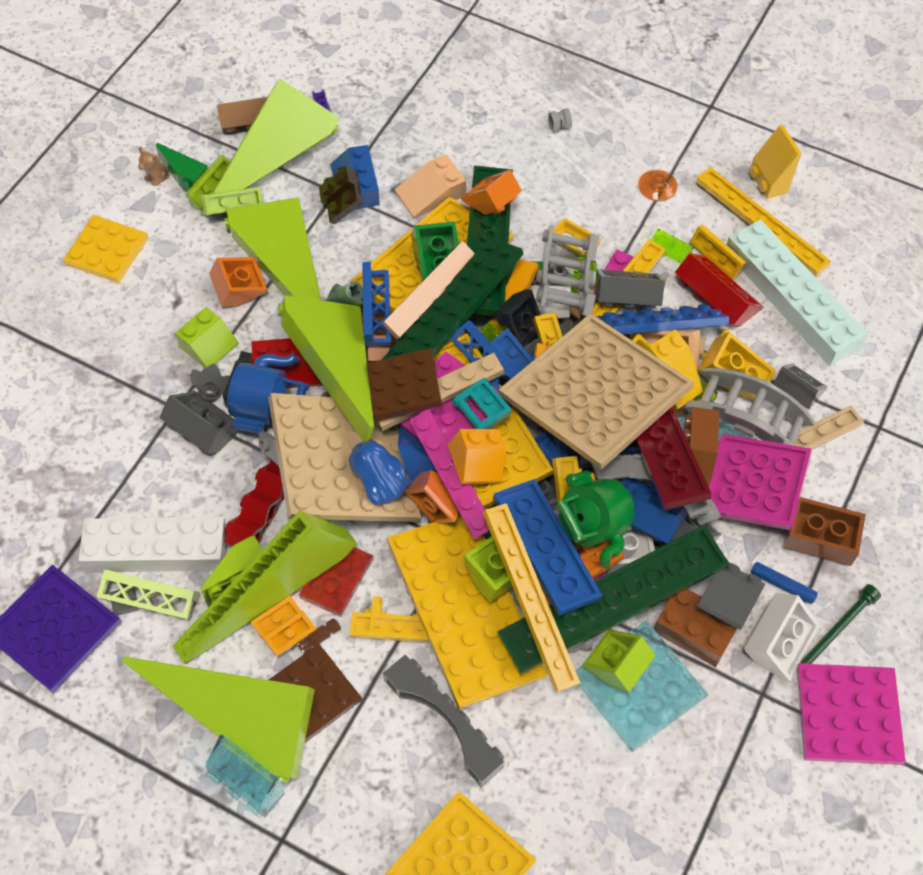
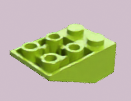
[200,535,262,607]

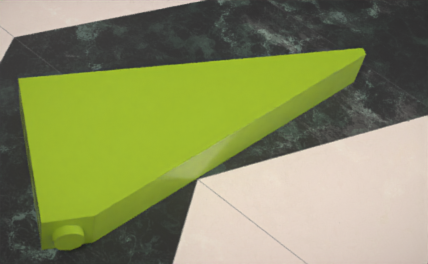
[200,79,340,216]
[224,197,321,300]
[277,295,374,442]
[173,510,358,664]
[122,656,315,783]

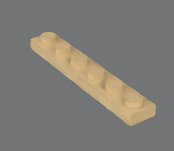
[372,353,504,431]

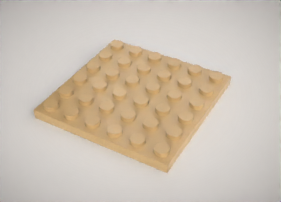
[499,314,694,470]
[268,393,421,522]

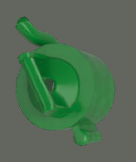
[556,470,635,568]

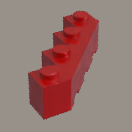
[224,459,285,546]

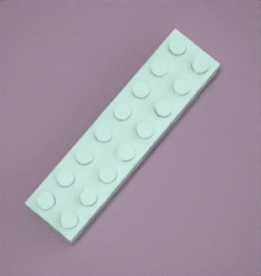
[726,219,869,366]

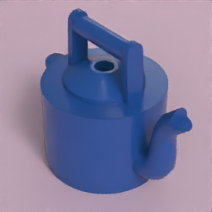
[227,352,310,435]

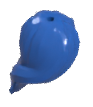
[349,441,413,505]

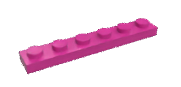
[409,409,490,540]

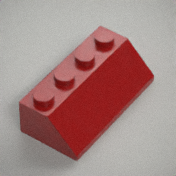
[674,253,764,326]
[251,338,323,389]

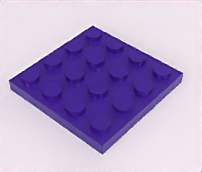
[0,564,122,694]

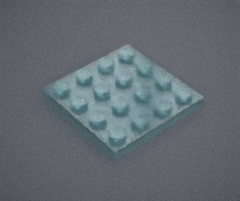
[575,620,708,752]

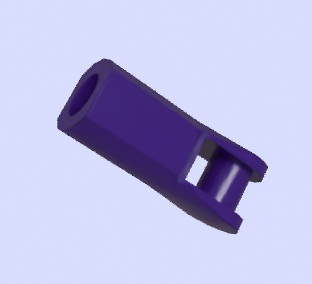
[312,89,332,113]

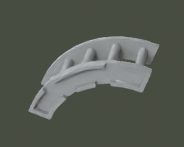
[536,225,600,316]
[685,367,815,446]
[592,454,722,526]

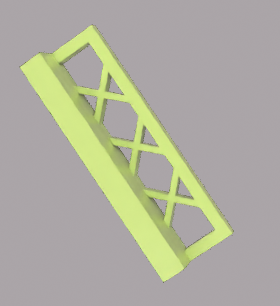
[97,569,200,619]

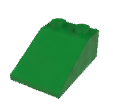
[411,222,459,282]

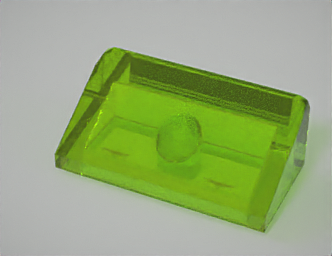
[651,228,694,263]

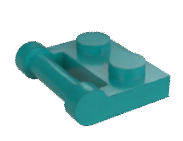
[452,377,512,429]

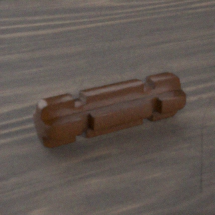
[297,618,341,654]

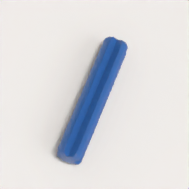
[751,562,818,604]

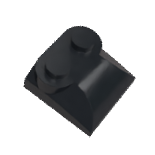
[496,289,541,348]

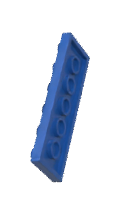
[596,304,729,334]
[493,479,602,616]

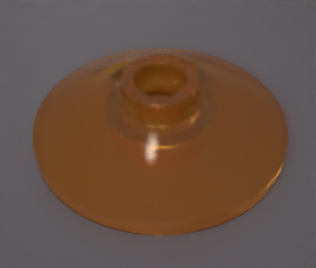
[638,169,678,202]

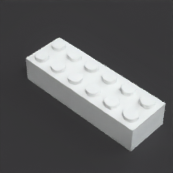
[79,517,226,573]

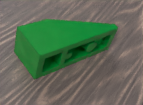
[156,143,208,191]

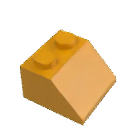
[447,429,506,484]

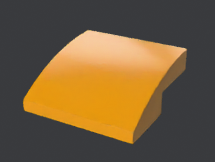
[251,596,317,657]

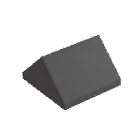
[774,363,828,410]

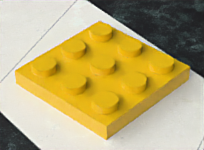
[63,215,149,283]

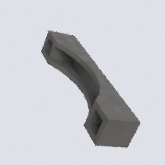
[383,655,504,788]

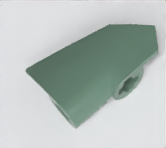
[323,282,375,311]

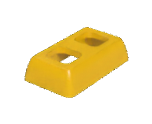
[553,218,601,258]

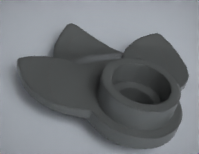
[190,363,230,401]

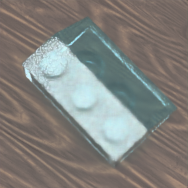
[205,734,285,818]

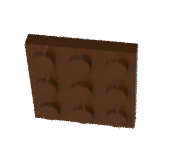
[366,348,443,421]
[269,643,362,744]

